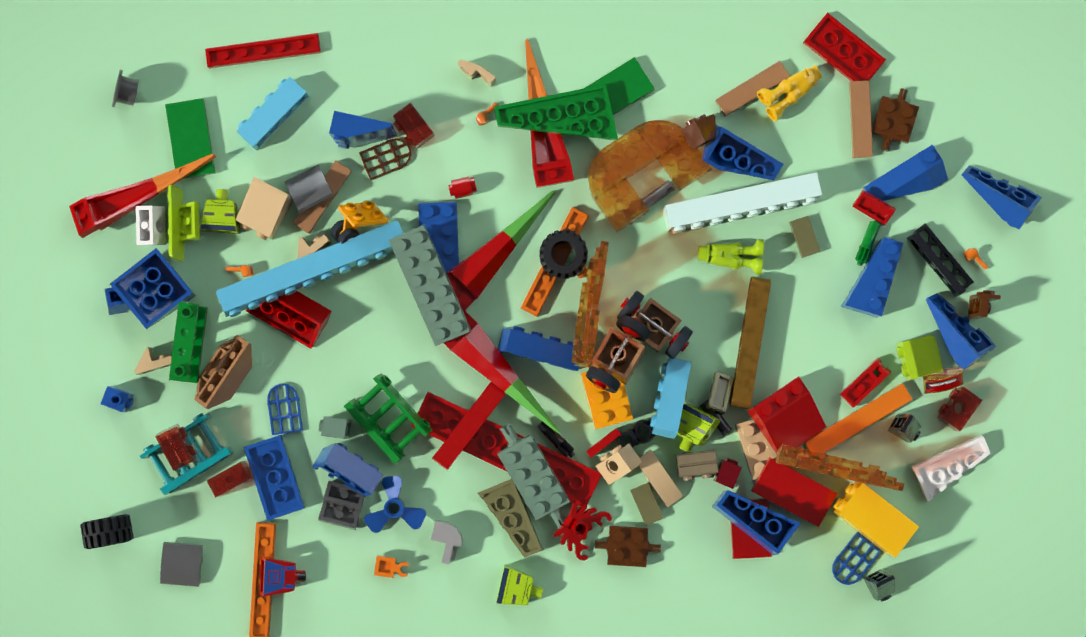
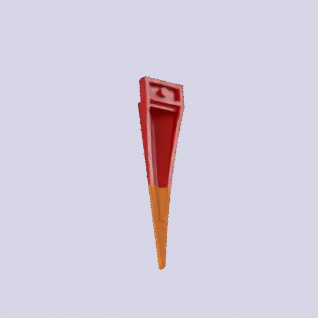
[525,38,574,188]
[69,154,216,238]

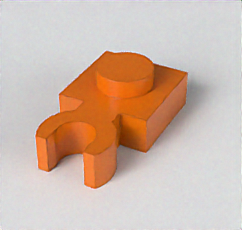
[374,555,409,578]

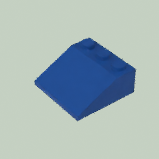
[329,111,397,149]
[110,248,196,329]

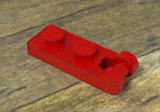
[839,358,891,408]

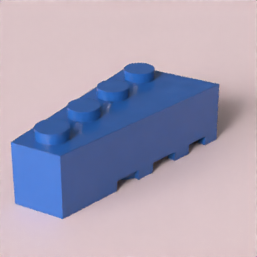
[841,237,903,318]
[497,326,584,371]
[712,490,801,555]

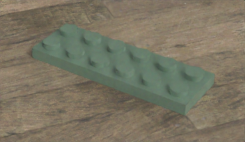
[389,224,471,346]

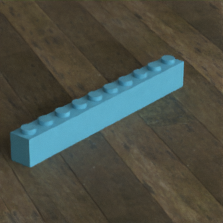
[216,220,403,317]

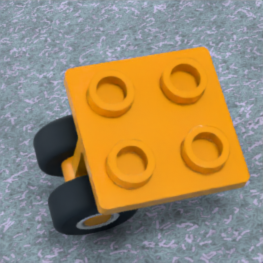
[331,201,388,244]

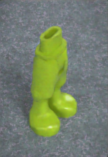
[698,239,764,275]

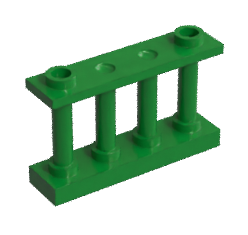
[169,302,208,383]
[343,373,433,464]

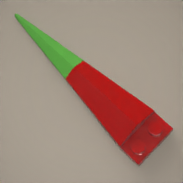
[446,191,556,312]
[444,311,559,433]

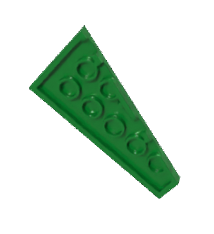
[494,84,618,141]

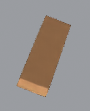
[715,61,790,117]
[849,81,873,158]
[293,160,352,234]

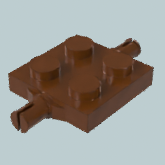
[872,88,919,152]
[595,526,661,567]

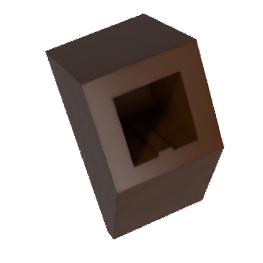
[681,114,715,150]

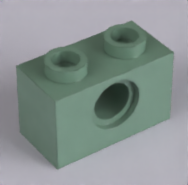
[319,416,352,439]

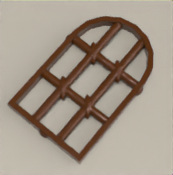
[359,138,412,181]

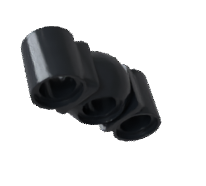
[617,415,656,448]

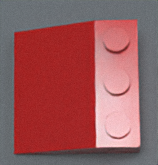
[747,376,826,459]

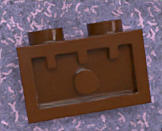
[967,290,1001,319]

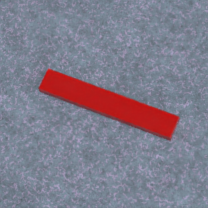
[205,33,321,69]
[432,382,506,471]

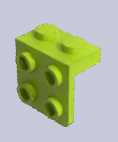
[896,335,943,380]

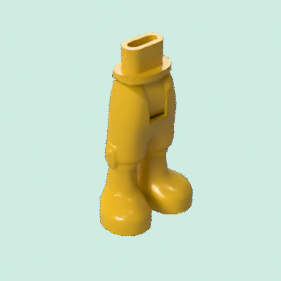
[757,65,822,122]

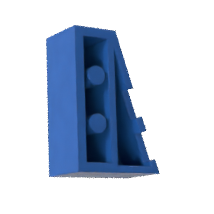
[312,443,383,496]

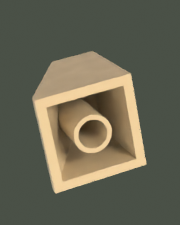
[236,177,293,240]

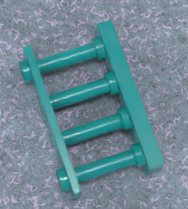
[140,413,233,495]

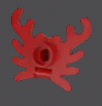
[553,502,612,561]

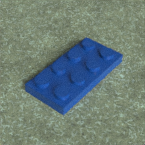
[418,202,459,273]
[244,435,305,521]

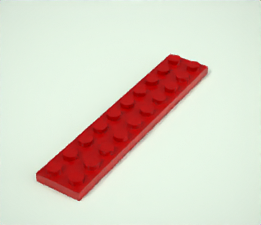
[411,392,601,506]

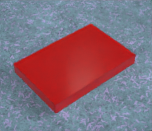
[730,499,772,559]

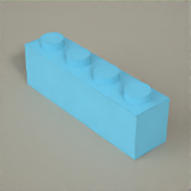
[236,77,309,150]
[650,357,692,439]

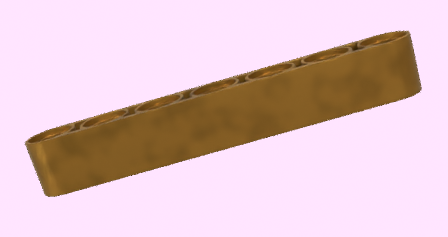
[730,276,771,410]

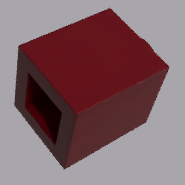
[713,458,742,489]

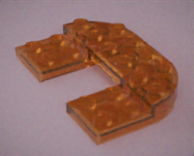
[588,120,712,232]
[571,241,609,368]
[775,444,904,491]

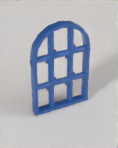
[267,384,303,435]
[832,532,881,585]

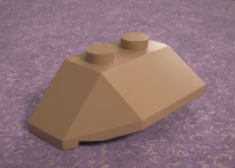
[194,335,252,409]

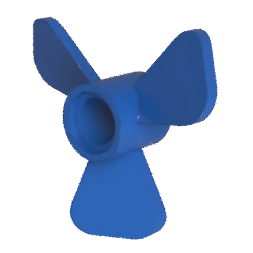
[364,476,426,533]

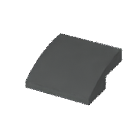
[285,164,334,213]
[318,481,365,530]
[160,542,203,587]

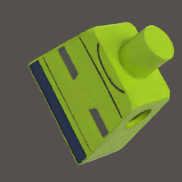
[200,189,240,234]
[677,403,721,452]
[496,565,543,605]

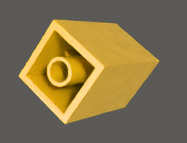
[832,481,919,558]

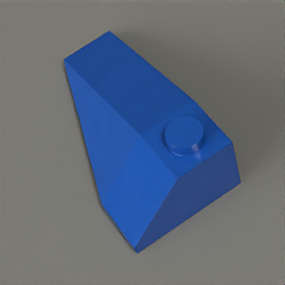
[702,125,784,180]
[863,144,948,201]
[962,165,1042,229]
[926,293,996,370]

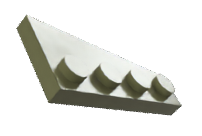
[478,479,543,558]

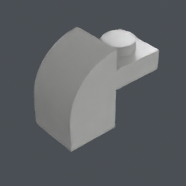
[431,520,463,564]

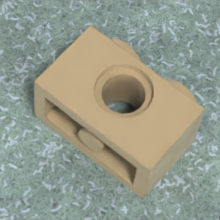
[596,443,642,485]

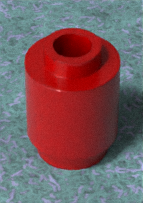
[448,176,477,199]

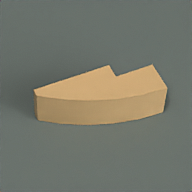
[638,450,683,508]

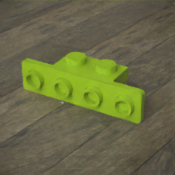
[167,185,200,262]

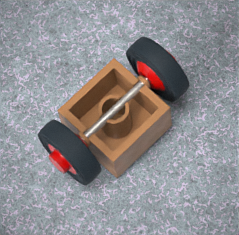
[617,291,693,359]
[586,315,651,393]

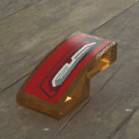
[923,368,964,394]

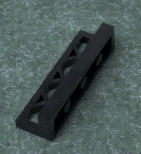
[907,223,974,297]

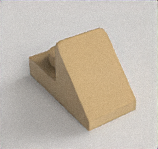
[297,235,331,259]
[134,347,172,375]

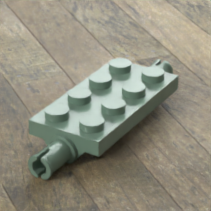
[497,423,570,529]

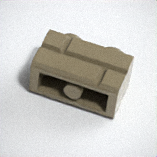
[676,450,718,481]

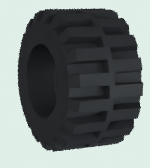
[539,229,588,279]
[80,514,134,549]

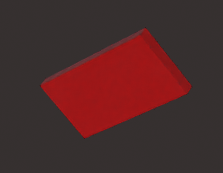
[803,12,886,82]
[751,457,837,527]

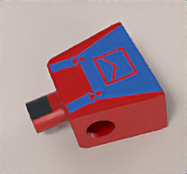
[259,557,306,596]

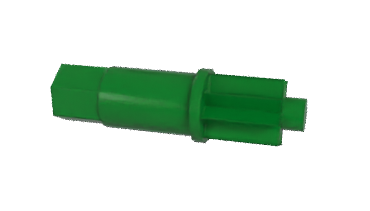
[855,221,881,266]

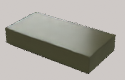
[789,216,821,258]
[706,371,735,414]
[630,482,663,526]

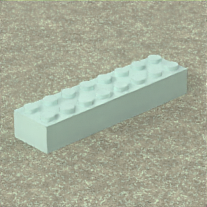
[663,172,822,234]

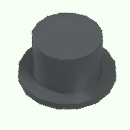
[112,69,139,107]

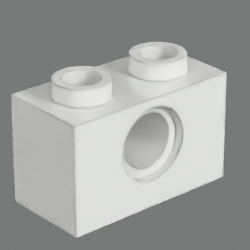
[136,206,166,245]

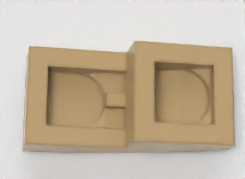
[457,60,496,87]

